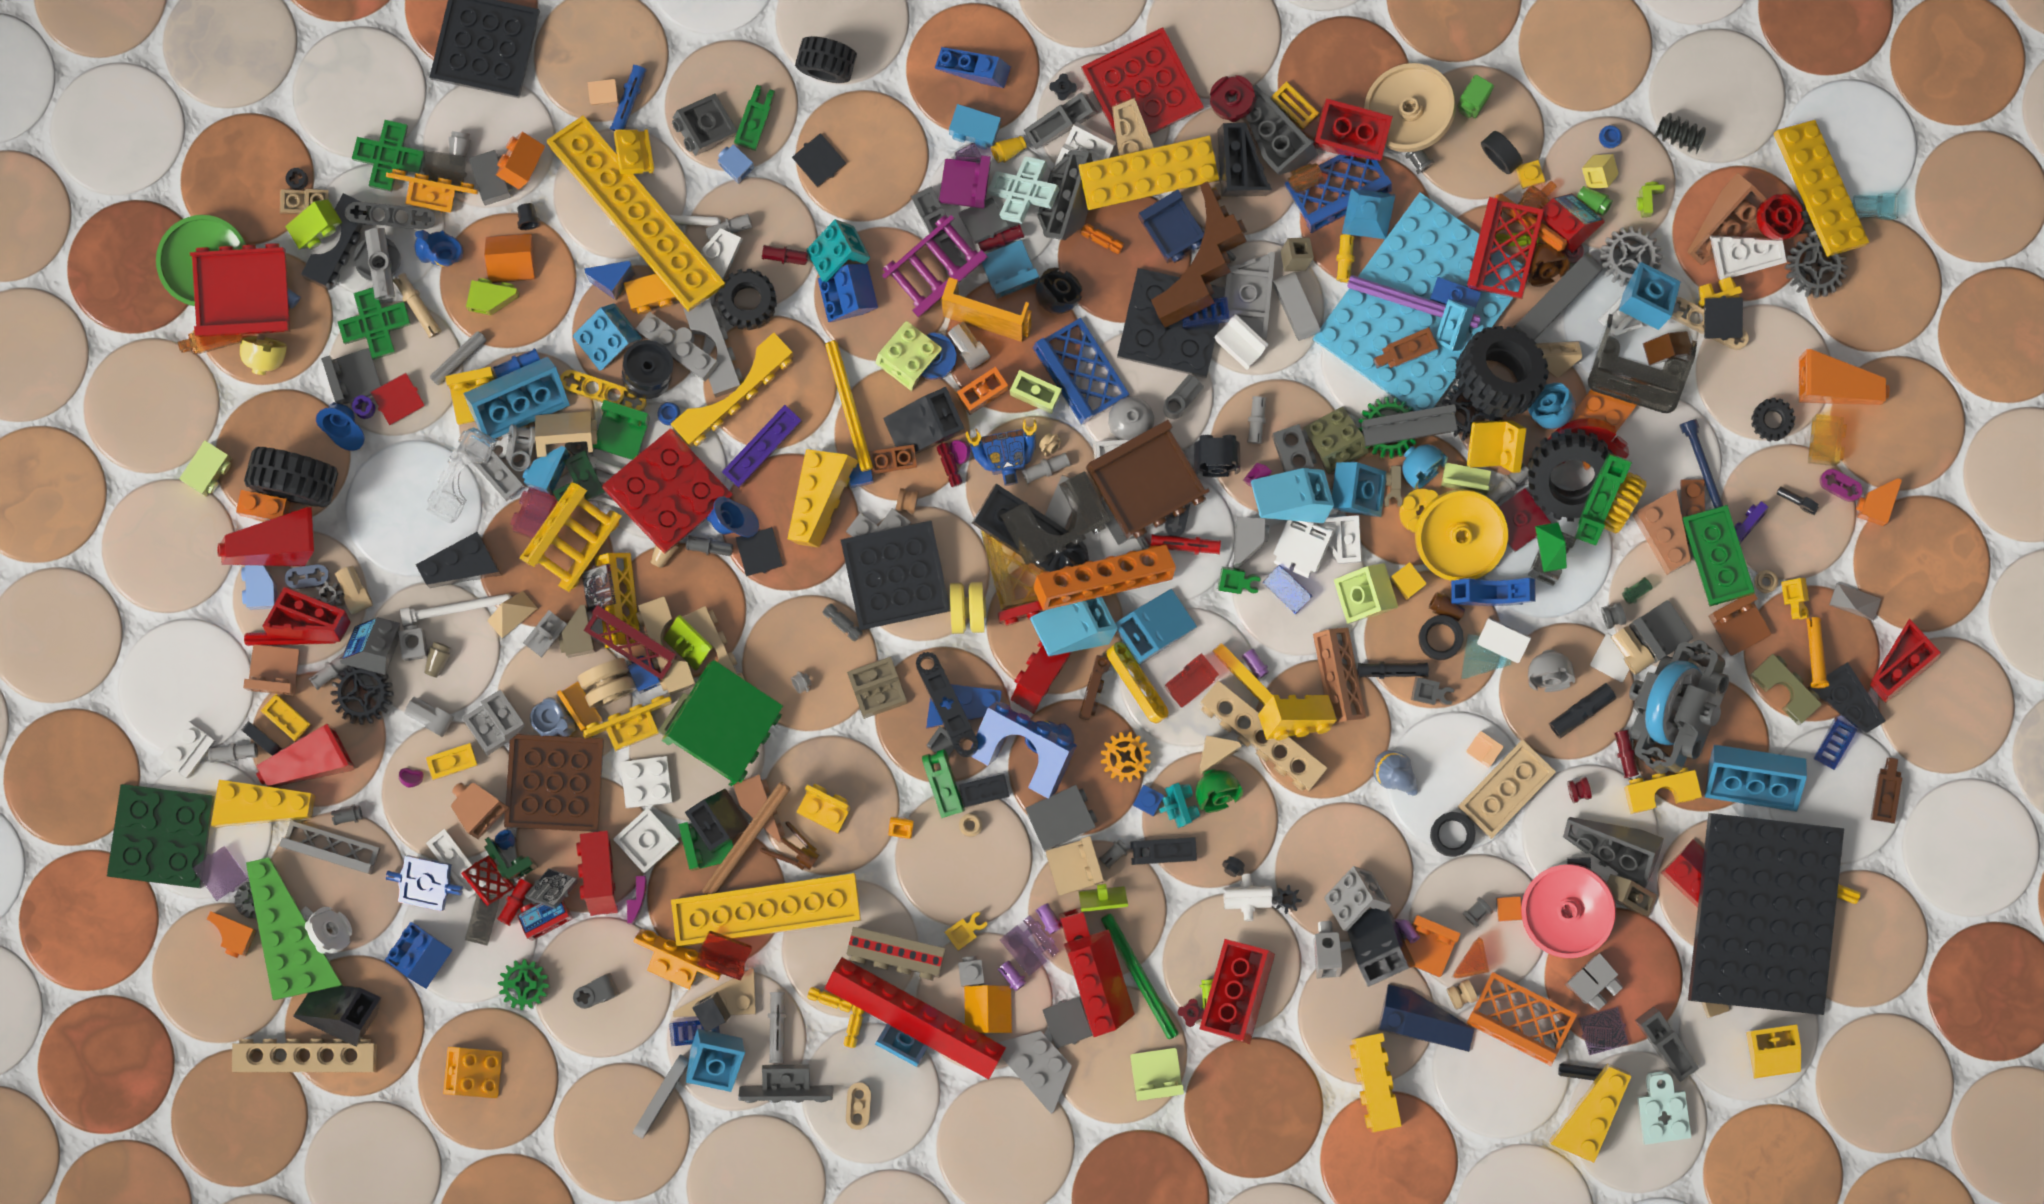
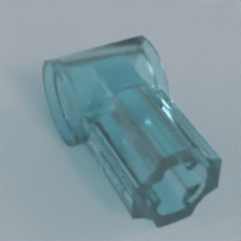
[1852,193,1898,220]

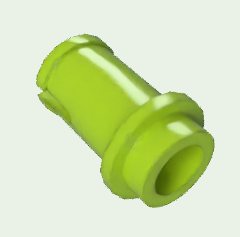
[1199,979,1213,1008]

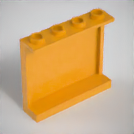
[942,277,1032,342]

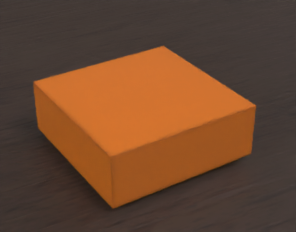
[1496,896,1522,922]

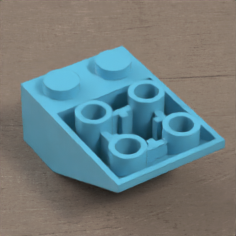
[1251,468,1334,523]
[1030,597,1118,656]

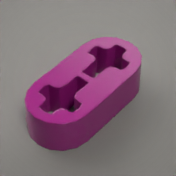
[1819,469,1863,502]

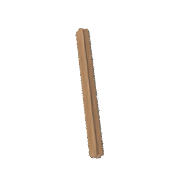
[702,782,790,895]

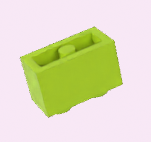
[285,199,342,250]

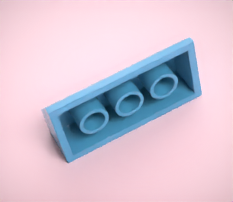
[463,356,570,442]
[1705,745,1807,812]

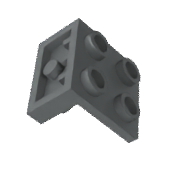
[321,348,381,405]
[1629,600,1693,663]

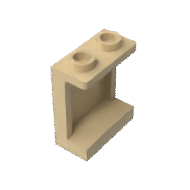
[535,411,597,457]

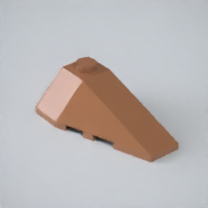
[1687,173,1767,265]

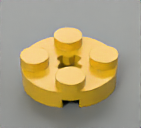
[1399,489,1439,533]

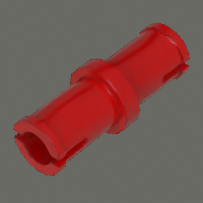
[497,878,533,926]

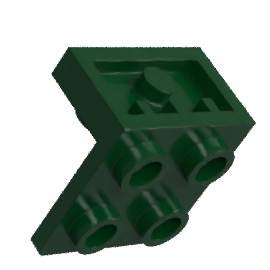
[484,837,538,882]

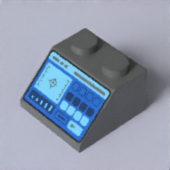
[340,617,400,675]

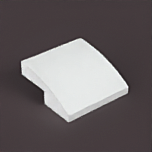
[1054,122,1117,166]

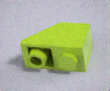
[466,278,519,315]

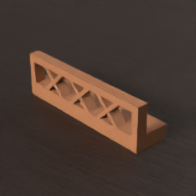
[1313,628,1366,724]

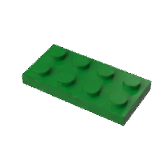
[1682,505,1755,607]

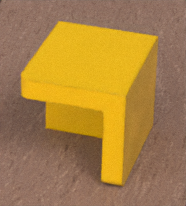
[1390,562,1426,600]

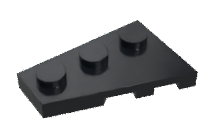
[1807,662,1886,734]

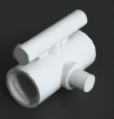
[1224,874,1272,921]

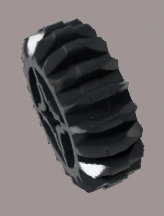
[1442,385,1503,441]
[330,666,394,725]

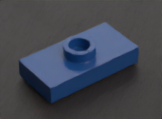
[1430,277,1481,312]

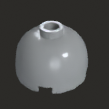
[1108,397,1154,440]
[1528,650,1575,692]

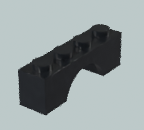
[301,193,370,290]

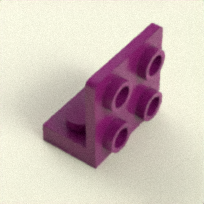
[939,155,991,209]

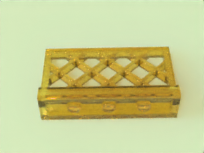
[980,506,1044,610]

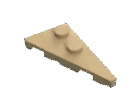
[673,969,756,1018]

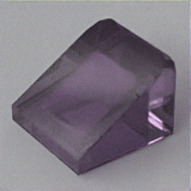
[954,143,982,162]

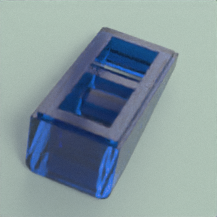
[1182,297,1230,328]
[1814,717,1857,770]
[669,1020,720,1046]

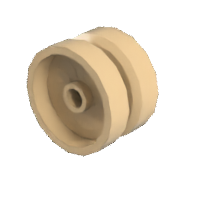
[577,658,637,708]

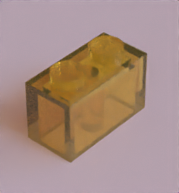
[1808,414,1847,466]

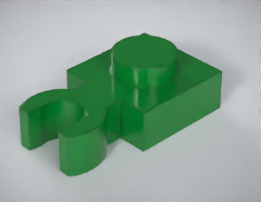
[1218,566,1261,594]

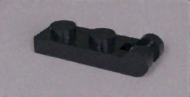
[1130,837,1197,865]

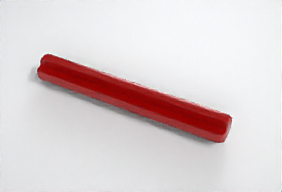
[244,632,336,646]

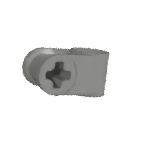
[506,424,535,471]

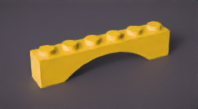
[671,333,794,448]

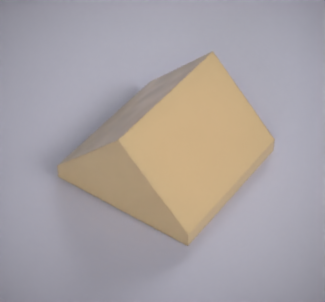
[1198,735,1242,776]

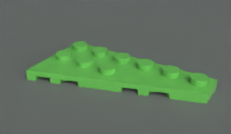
[246,857,343,1001]

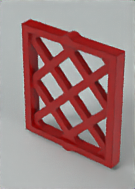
[461,855,515,906]

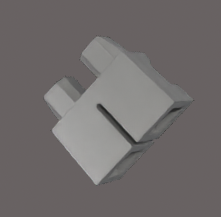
[1565,953,1623,1011]

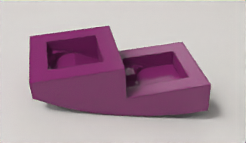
[627,876,647,925]

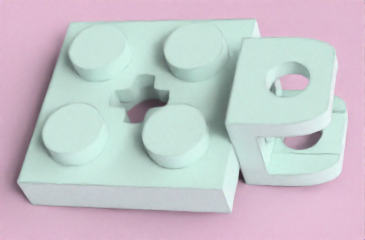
[1637,1071,1691,1145]

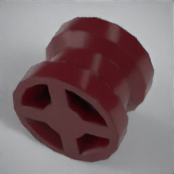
[1567,776,1592,804]

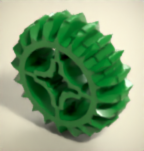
[1358,397,1417,459]

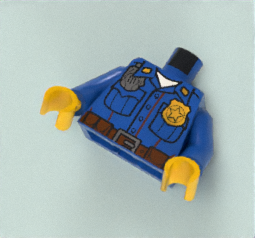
[965,419,1037,486]

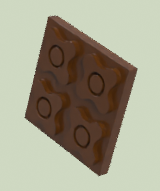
[504,734,604,832]

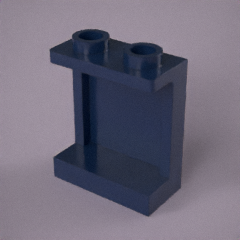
[1138,189,1205,264]

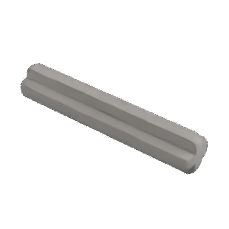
[430,331,486,385]

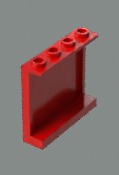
[190,243,291,337]

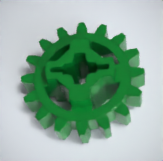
[498,959,550,1010]

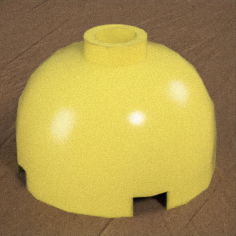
[240,336,287,375]

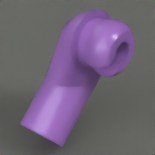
[1395,919,1420,943]

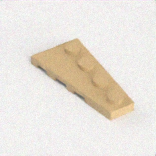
[1112,98,1154,156]

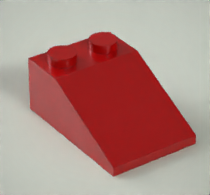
[1313,98,1393,161]

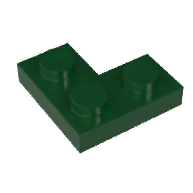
[553,450,605,501]

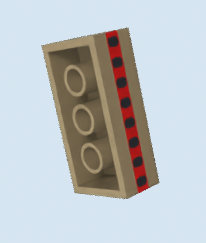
[846,927,946,981]

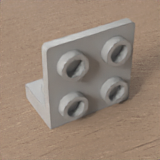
[1324,866,1391,931]

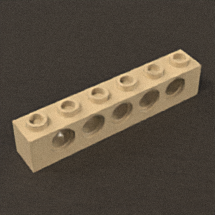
[1200,681,1327,792]
[232,1039,377,1072]

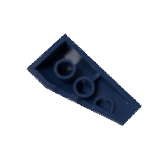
[1378,984,1474,1052]

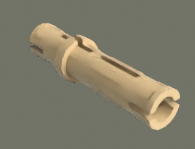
[393,273,442,339]

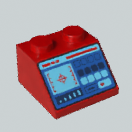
[1537,193,1605,253]
[517,900,574,941]

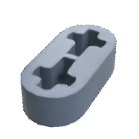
[285,564,330,590]

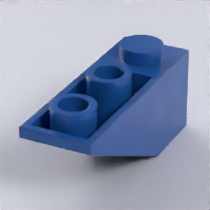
[935,47,1011,88]

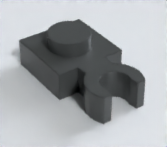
[1411,677,1454,705]

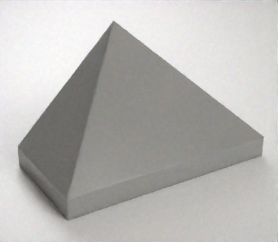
[1829,583,1881,621]

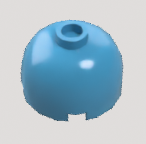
[1528,383,1576,429]
[1402,444,1448,490]

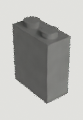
[1025,785,1098,852]

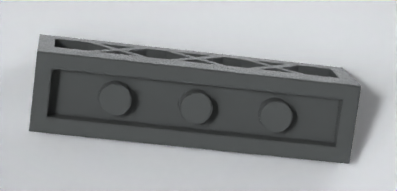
[1361,404,1457,447]

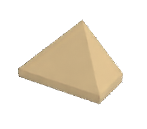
[1536,341,1582,378]
[487,591,538,639]

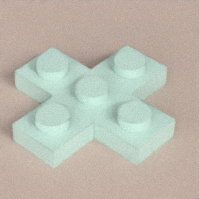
[988,156,1060,224]

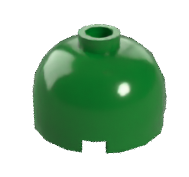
[1195,769,1244,813]

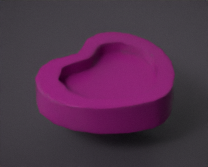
[950,440,971,464]
[399,768,424,788]

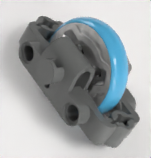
[1629,640,1729,774]

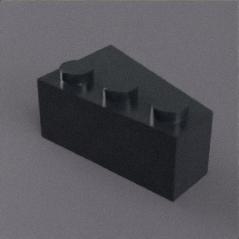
[1217,123,1272,197]
[415,532,502,588]

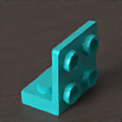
[807,219,870,282]

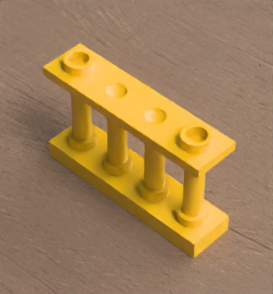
[520,482,622,592]

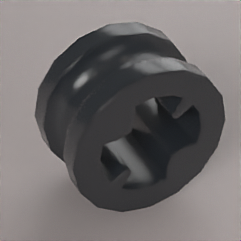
[286,168,308,190]

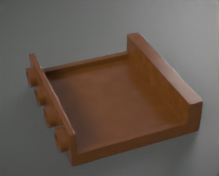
[1086,420,1210,539]

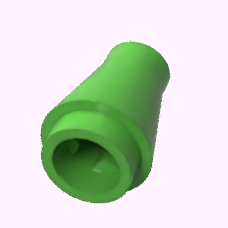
[1577,186,1613,216]

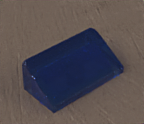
[1262,565,1313,614]

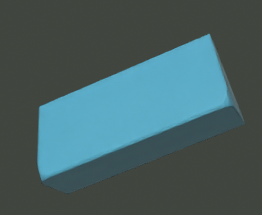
[1435,299,1475,351]

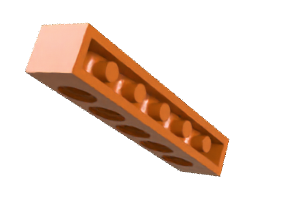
[1034,545,1176,611]

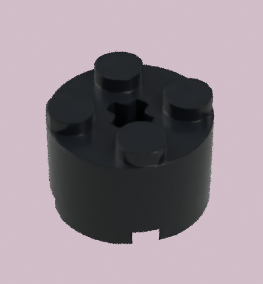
[1194,435,1241,478]

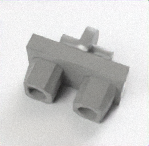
[523,610,567,658]

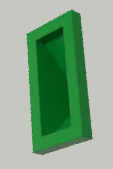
[1535,522,1567,572]

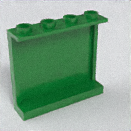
[661,660,783,786]

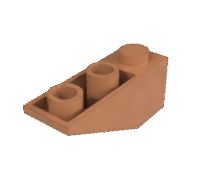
[733,775,785,844]

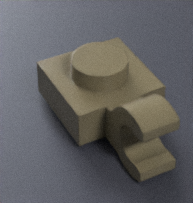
[1384,466,1402,507]

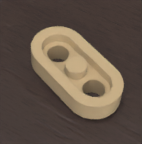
[846,1083,871,1130]

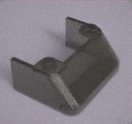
[1588,314,1697,413]

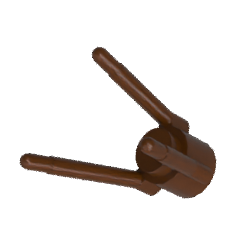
[760,821,820,870]

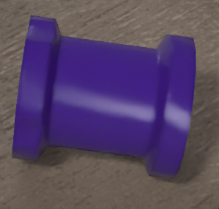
[352,395,376,419]

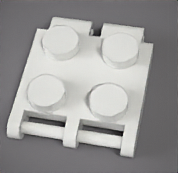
[1273,520,1334,578]

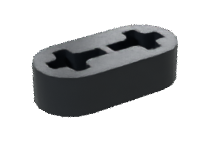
[1165,505,1190,537]
[241,721,282,756]

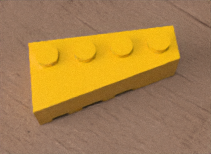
[211,780,316,828]

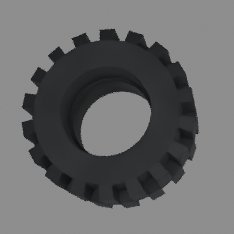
[795,36,857,83]
[718,269,777,330]

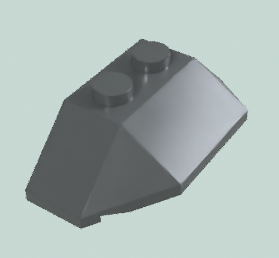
[1037,150,1093,240]

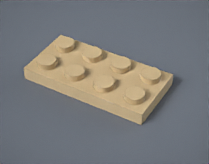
[1457,740,1556,839]

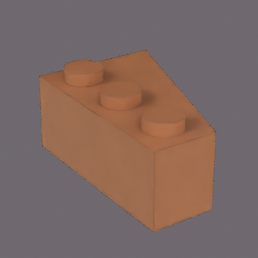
[1632,489,1691,575]

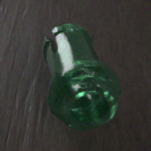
[1622,577,1653,604]

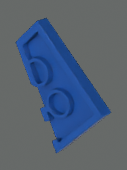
[926,684,1002,729]

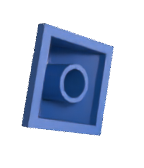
[584,261,635,300]

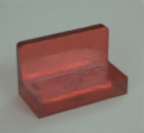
[697,931,752,981]

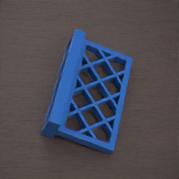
[1285,155,1392,233]
[1033,318,1130,425]

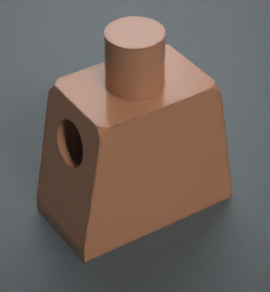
[451,782,509,839]

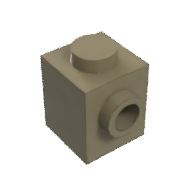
[1280,237,1314,272]

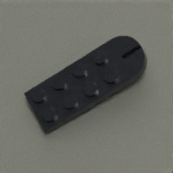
[972,484,1089,572]

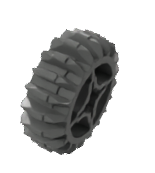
[1784,236,1848,299]

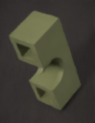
[1749,654,1822,725]

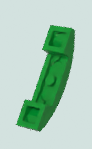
[1574,453,1632,546]

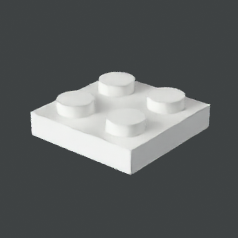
[621,756,673,809]
[613,808,680,874]

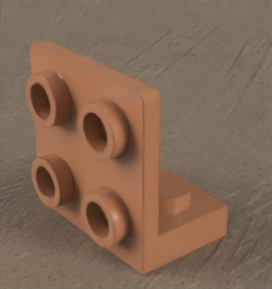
[243,645,300,696]

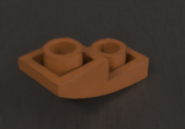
[869,445,917,474]

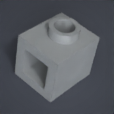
[958,956,985,987]

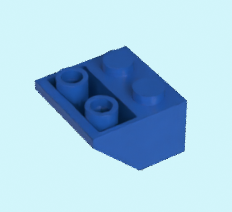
[818,264,878,322]
[385,922,452,989]

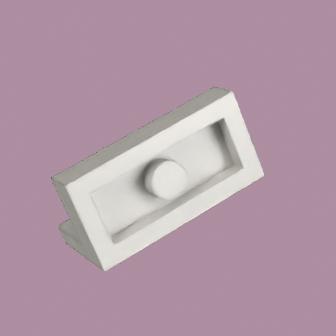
[1214,314,1268,370]
[1477,617,1531,663]

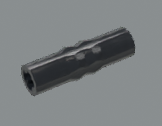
[1549,683,1617,739]

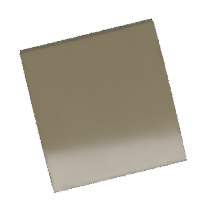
[847,657,907,719]

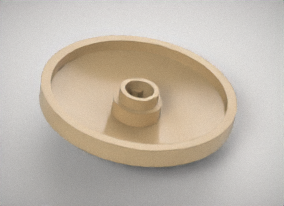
[1364,63,1456,152]

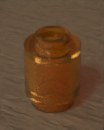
[1288,163,1324,193]

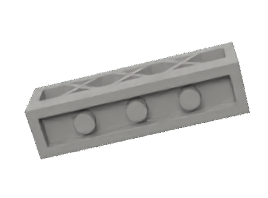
[279,820,380,875]

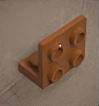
[1708,594,1771,656]

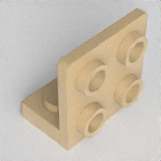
[1046,836,1104,896]

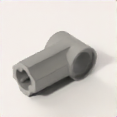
[948,322,991,371]
[404,696,454,737]

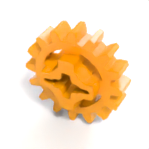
[1101,732,1151,783]

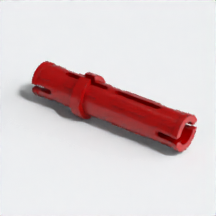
[1151,534,1221,555]

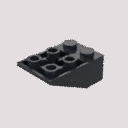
[883,387,965,454]
[1347,908,1415,987]
[293,986,381,1047]

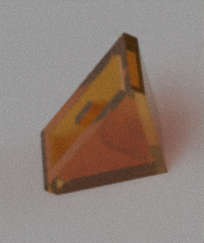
[1451,937,1489,979]

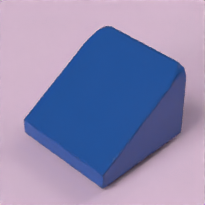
[849,463,874,488]

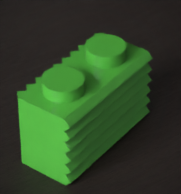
[1457,75,1494,118]

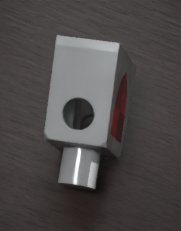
[1314,921,1342,979]

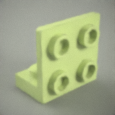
[875,321,942,391]
[1130,1048,1184,1101]

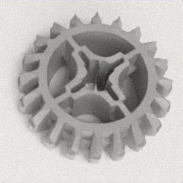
[1600,226,1663,287]

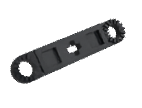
[916,652,978,757]

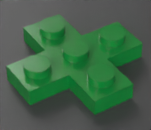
[352,120,425,192]
[337,287,411,360]

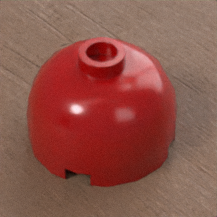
[1756,194,1804,241]

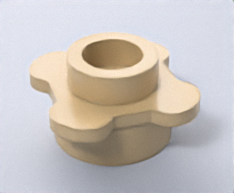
[1039,433,1061,457]

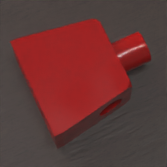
[1058,907,1090,943]

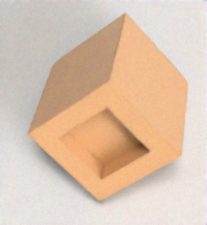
[588,79,619,108]
[1466,731,1504,768]

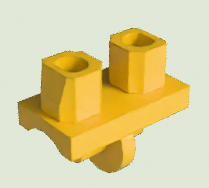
[1698,277,1742,308]

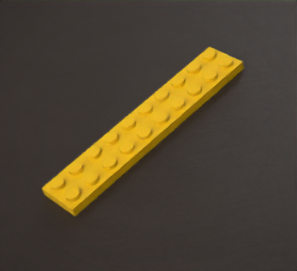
[547,115,725,312]

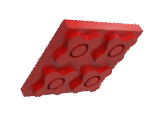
[1081,27,1204,136]
[602,428,733,554]

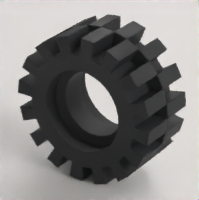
[1751,398,1796,442]

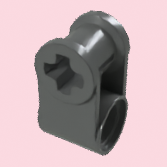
[573,973,620,1009]

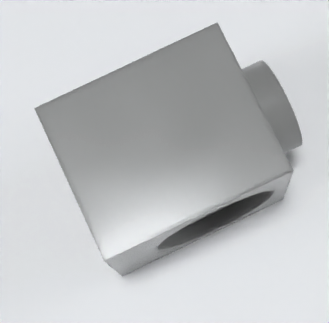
[398,625,428,661]

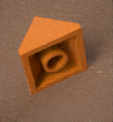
[484,234,535,283]

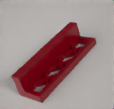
[583,605,677,680]

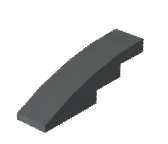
[911,186,968,272]

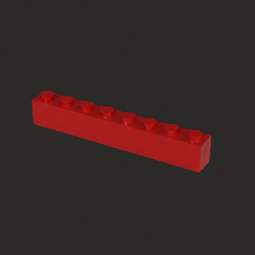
[824,957,1006,1080]

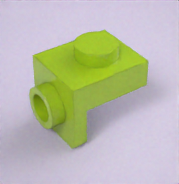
[1636,182,1665,218]

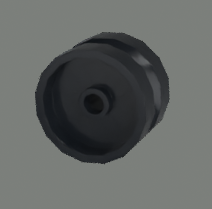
[621,340,674,399]

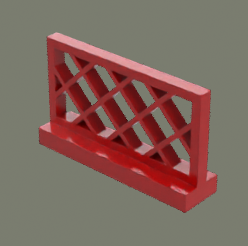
[1467,197,1545,299]

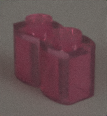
[510,487,557,539]

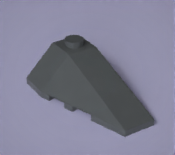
[1246,85,1318,175]
[1563,817,1664,888]

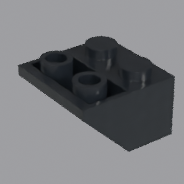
[685,788,749,853]

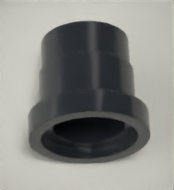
[517,203,541,230]

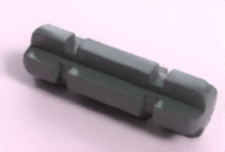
[822,604,863,642]

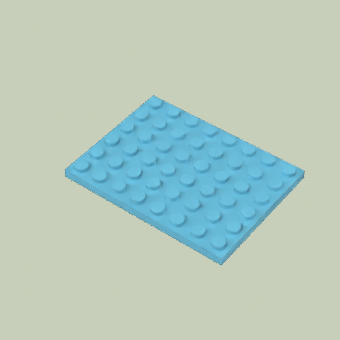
[1312,192,1523,411]

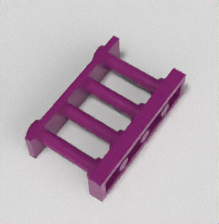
[882,215,988,317]

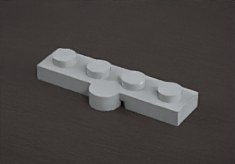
[635,311,719,381]

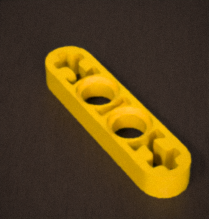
[560,370,647,411]
[1106,642,1168,724]
[1212,643,1272,706]

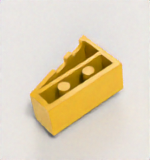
[1258,695,1337,741]

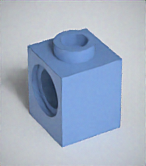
[717,144,754,184]

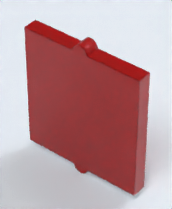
[371,373,425,425]

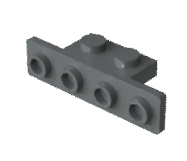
[738,1065,833,1103]

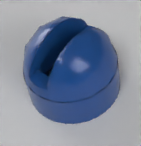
[495,829,515,850]

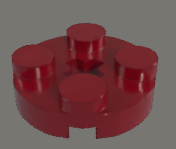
[1210,75,1257,122]

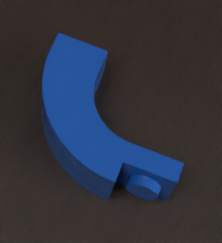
[1451,578,1536,606]

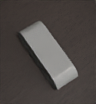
[1273,272,1320,341]

